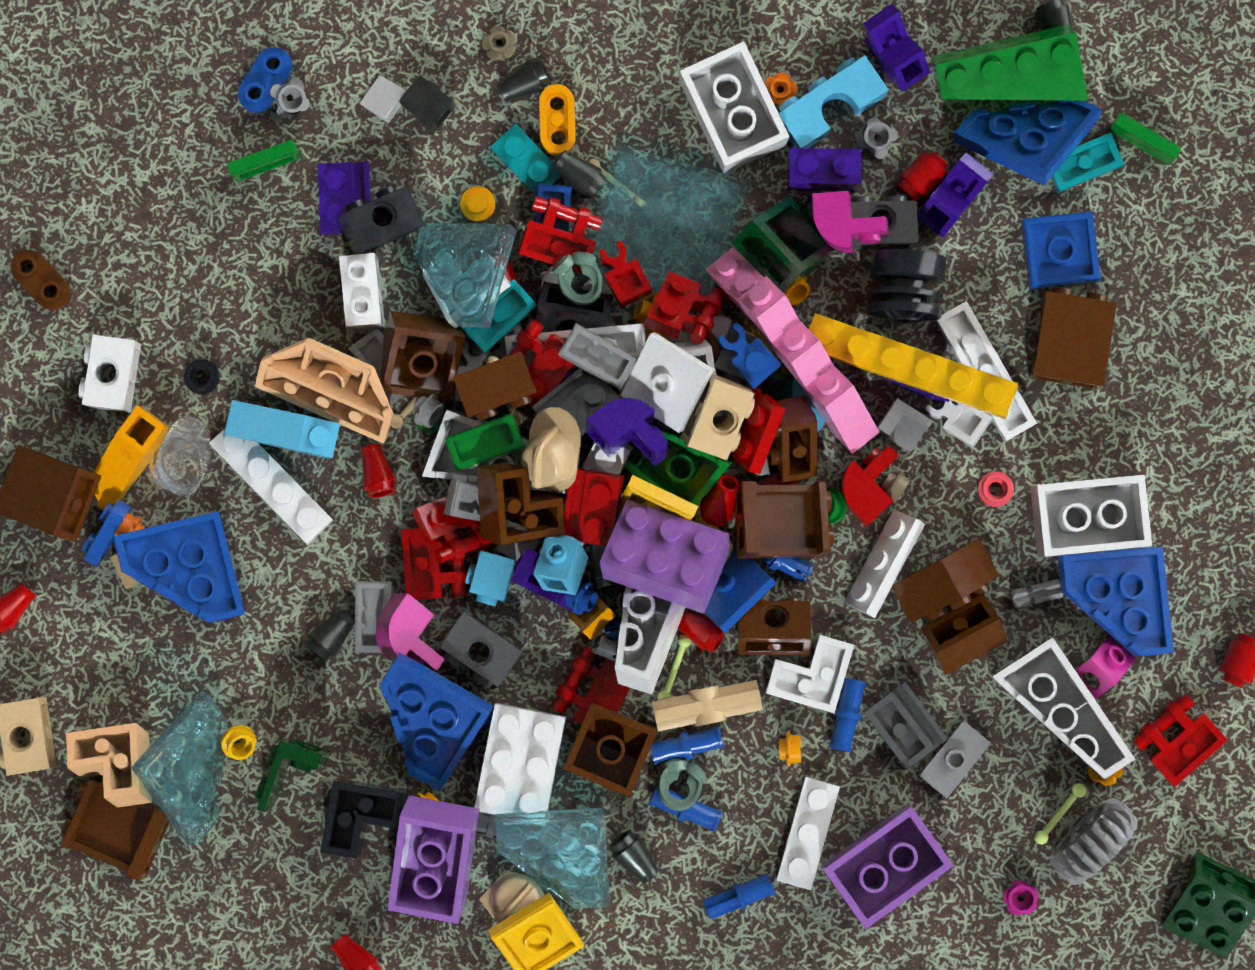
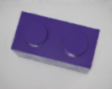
[787,148,861,192]

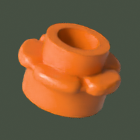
[764,73,798,106]
[115,513,145,536]

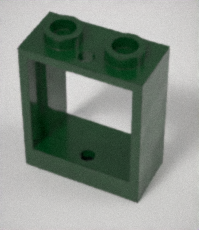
[731,196,835,292]

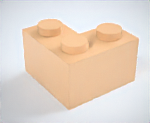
[66,723,152,808]

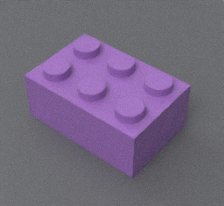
[600,499,730,613]
[388,795,480,924]
[820,804,954,929]

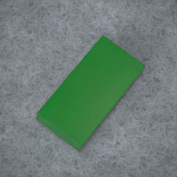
[1108,113,1181,166]
[226,139,301,182]
[445,413,525,471]

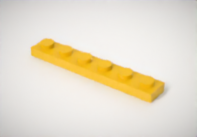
[809,313,1019,419]

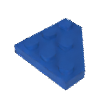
[954,100,1101,186]
[113,511,245,623]
[1057,547,1174,656]
[380,652,493,792]

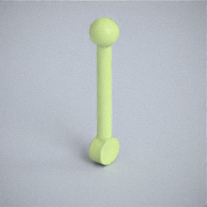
[657,634,692,699]
[1034,783,1086,845]

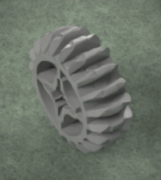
[1050,798,1138,885]

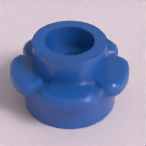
[566,582,598,615]

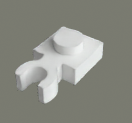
[926,400,993,448]

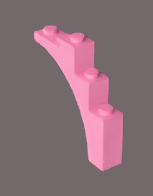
[706,247,879,454]

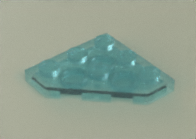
[413,223,517,328]
[131,693,227,846]
[495,808,610,909]

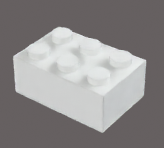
[679,42,789,175]
[1030,475,1152,558]
[474,703,567,824]

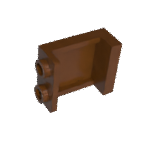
[1029,287,1117,390]
[0,445,101,543]
[734,481,834,559]
[60,778,174,881]

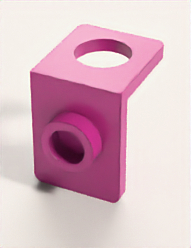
[1075,635,1136,700]

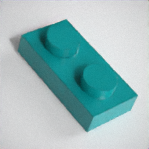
[490,123,562,195]
[1051,132,1125,194]
[461,279,538,353]

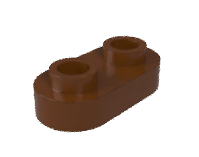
[10,250,72,311]

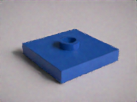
[1021,211,1101,290]
[704,539,776,633]

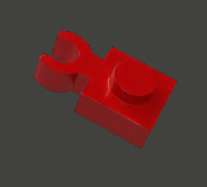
[599,241,652,308]

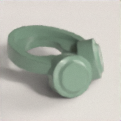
[552,251,602,306]
[658,758,707,811]

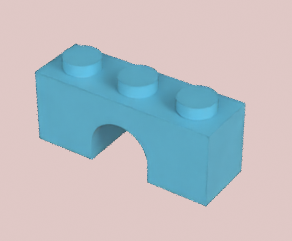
[778,55,889,148]

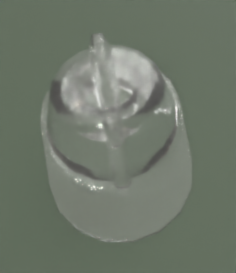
[149,417,212,496]

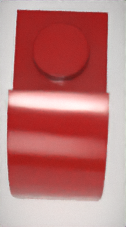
[840,446,899,527]

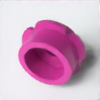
[1003,880,1039,916]

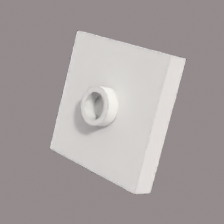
[620,333,714,433]

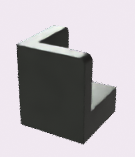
[399,75,455,134]

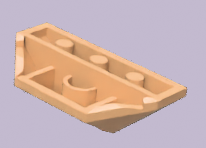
[255,338,394,444]

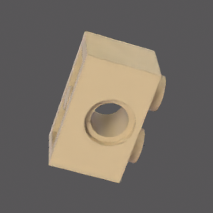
[680,373,755,460]
[0,697,57,776]

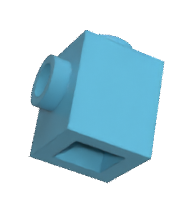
[533,535,588,595]
[465,551,516,607]

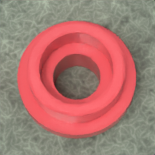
[978,471,1014,507]

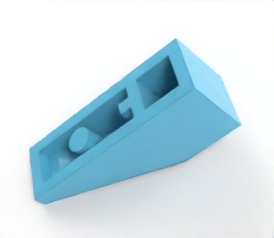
[224,400,340,459]

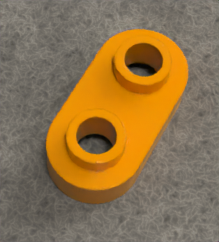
[539,84,576,156]

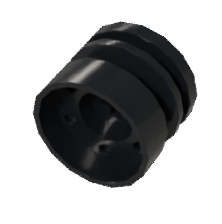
[867,249,946,323]

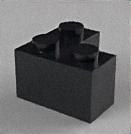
[320,778,408,859]

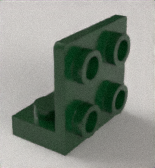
[255,737,331,812]
[1162,852,1255,957]

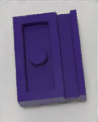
[318,161,371,235]

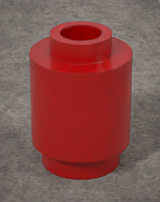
[896,151,948,203]
[1218,632,1255,688]

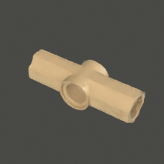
[652,680,763,732]

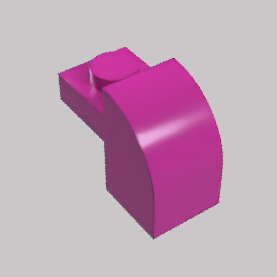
[812,191,889,253]
[375,593,444,671]

